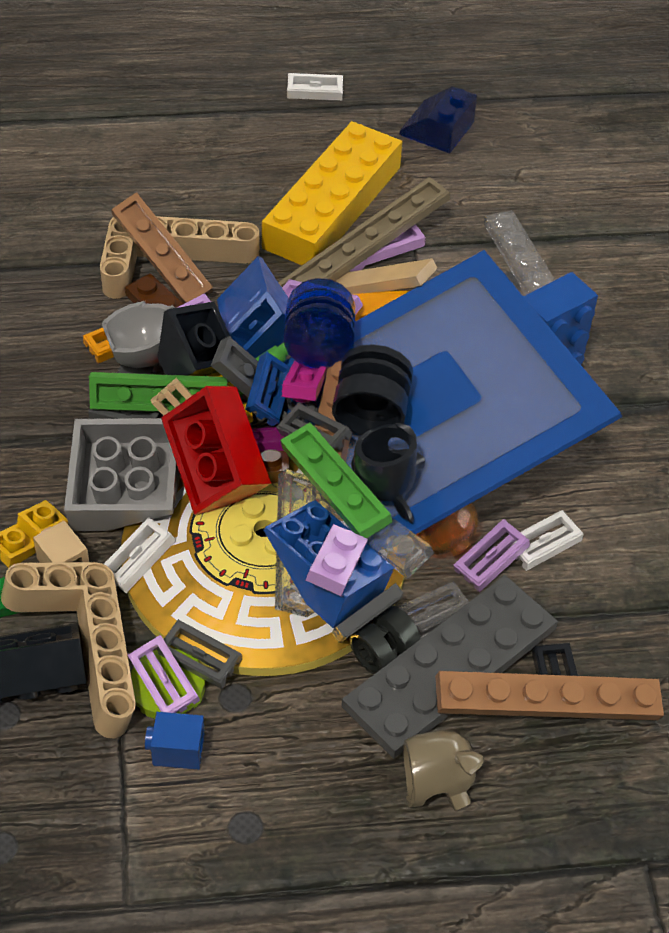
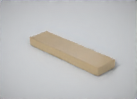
[326,258,437,294]

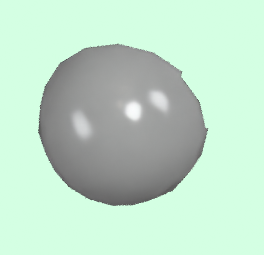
[102,301,175,368]

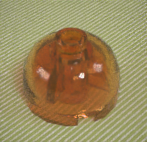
[411,502,479,557]

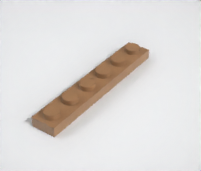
[435,671,664,720]

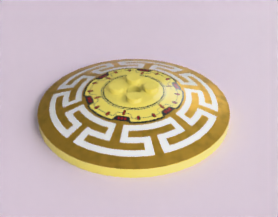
[121,457,407,676]

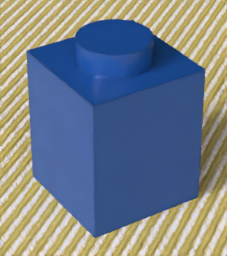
[145,712,205,770]

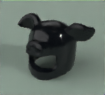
[351,423,425,524]

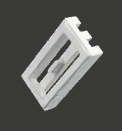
[287,73,343,101]
[508,510,584,571]
[104,517,176,593]

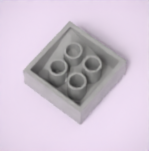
[64,418,181,531]

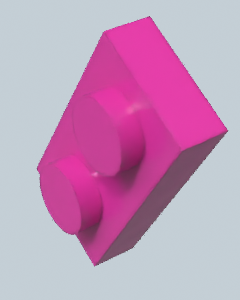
[282,357,329,402]

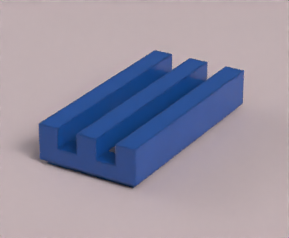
[245,352,291,426]

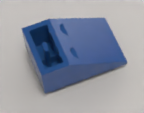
[217,256,305,358]
[264,500,394,628]

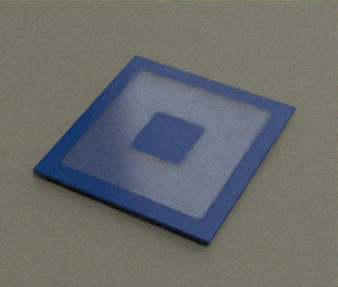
[271,250,622,555]

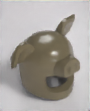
[403,730,484,811]

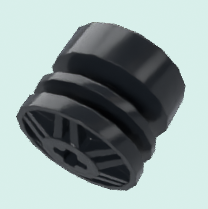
[332,344,414,435]

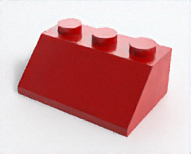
[161,386,271,515]

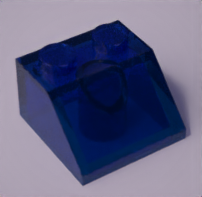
[399,86,477,154]

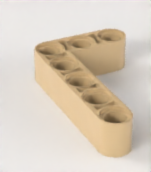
[100,216,260,299]
[1,562,135,739]

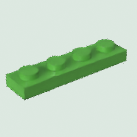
[89,372,228,411]
[280,422,392,538]

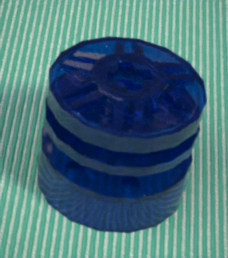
[283,278,356,368]

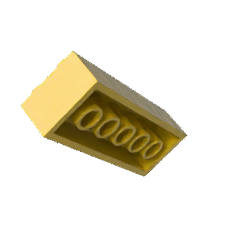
[262,121,402,265]

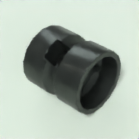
[349,606,421,674]

